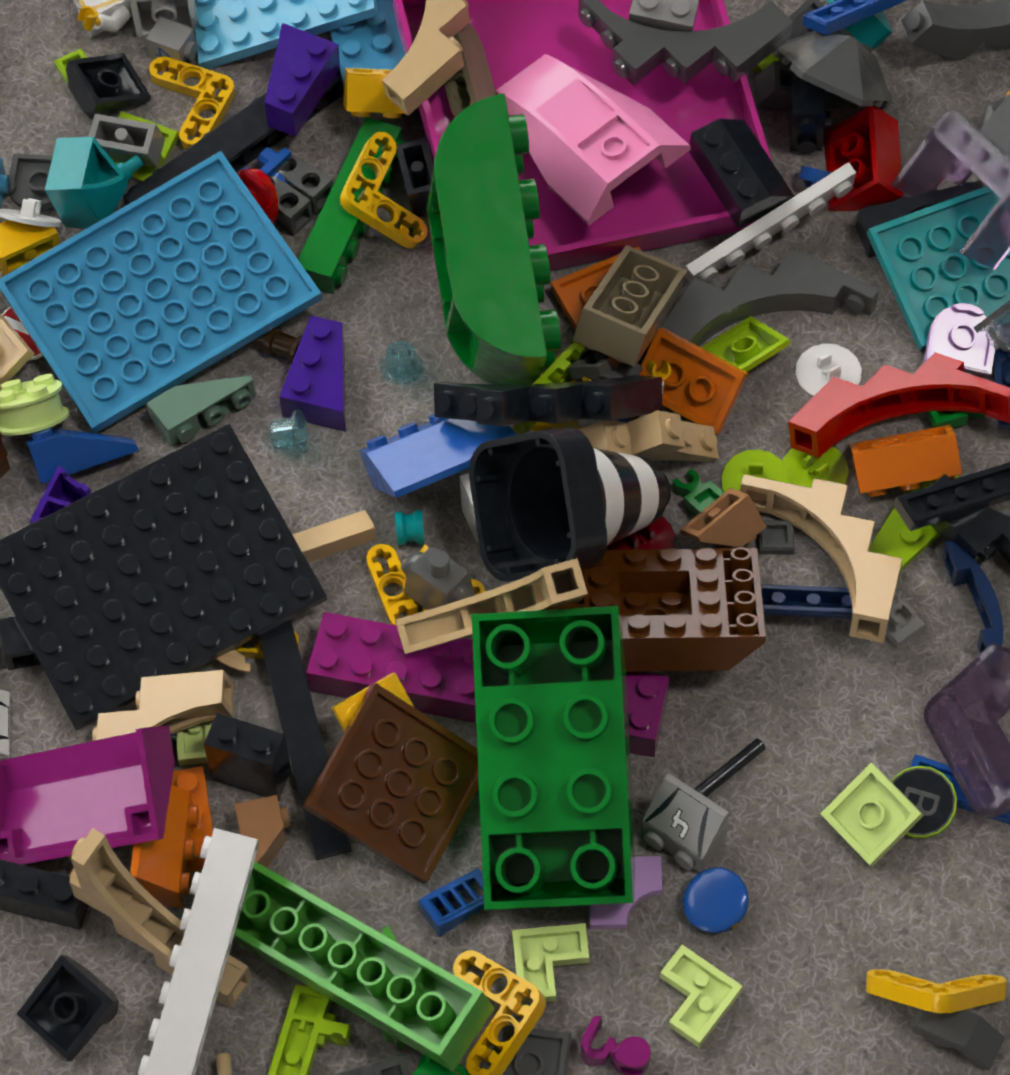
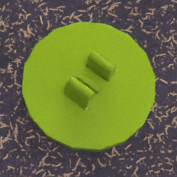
[783,446,849,488]
[721,449,789,493]

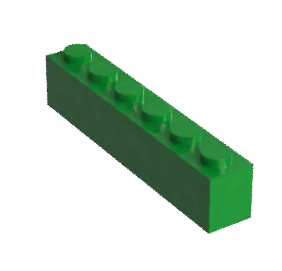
[298,117,406,294]

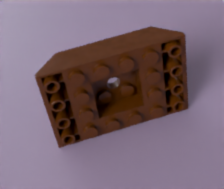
[550,547,766,672]

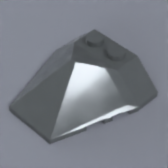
[773,31,892,107]

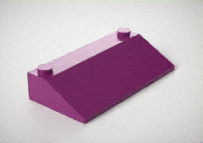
[0,725,175,865]

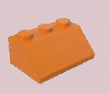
[849,424,963,497]
[130,784,199,908]

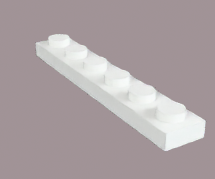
[685,162,856,283]

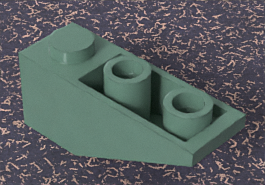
[147,375,256,447]

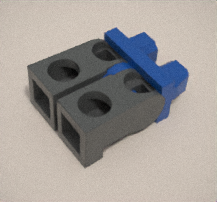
[242,147,334,236]

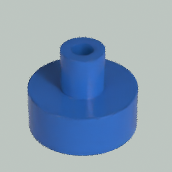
[799,165,832,189]

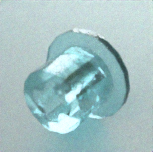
[381,340,423,385]
[270,410,308,453]

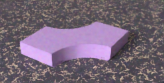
[589,856,662,929]

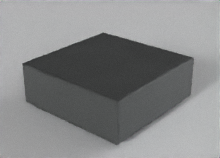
[759,520,795,555]

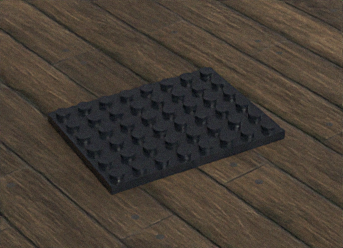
[0,423,327,731]

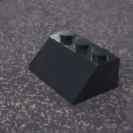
[688,119,795,228]

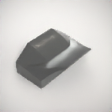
[569,349,643,382]

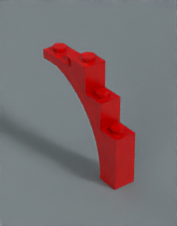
[788,352,1010,458]

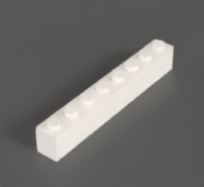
[138,828,260,1075]

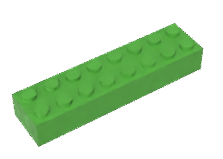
[233,861,495,1072]

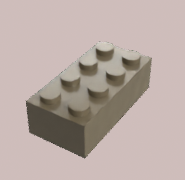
[573,244,687,367]

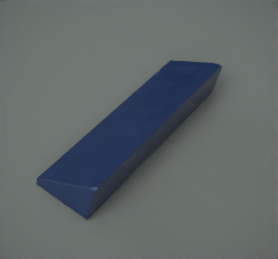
[761,584,852,618]

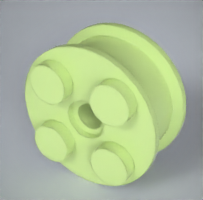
[0,374,69,436]

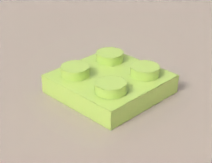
[820,763,924,867]

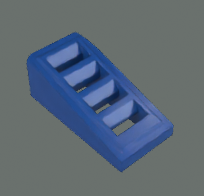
[418,868,484,937]

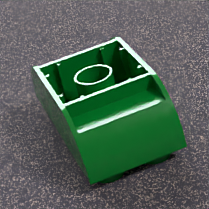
[427,93,561,384]
[471,606,635,910]

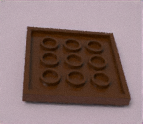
[302,683,479,884]

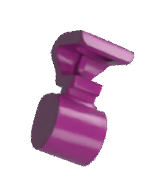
[580,1016,651,1075]

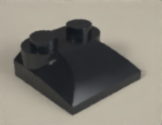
[66,53,151,119]
[17,955,119,1061]

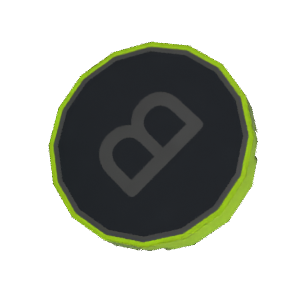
[891,766,958,839]

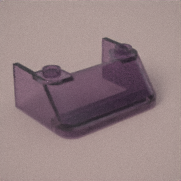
[892,111,1010,270]
[924,643,1010,817]

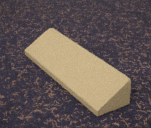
[292,510,377,563]

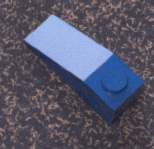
[25,427,139,484]

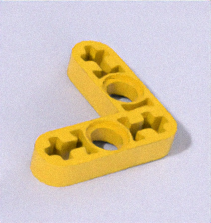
[149,56,235,149]
[340,132,428,248]
[366,544,486,625]
[453,950,546,1075]
[866,969,1007,1013]

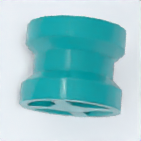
[395,510,425,546]

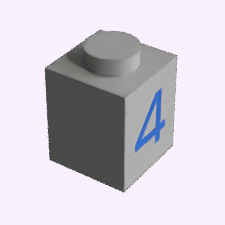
[146,16,198,63]

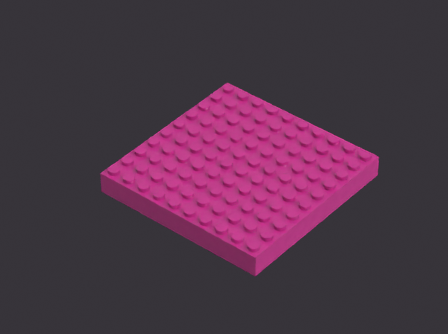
[393,0,772,271]

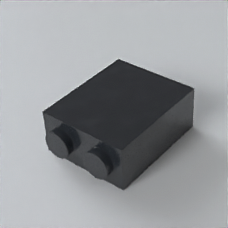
[204,713,292,801]

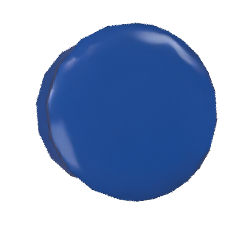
[683,867,748,934]

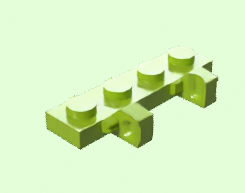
[268,984,353,1075]

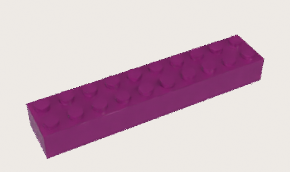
[306,612,669,758]

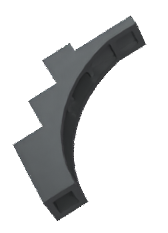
[578,0,794,85]

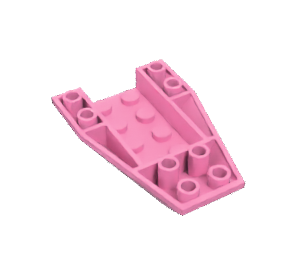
[495,54,691,226]

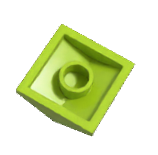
[701,316,791,372]

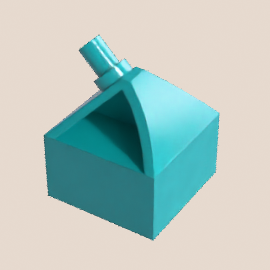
[45,136,144,228]

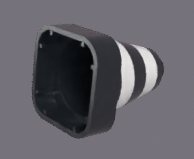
[469,428,671,582]

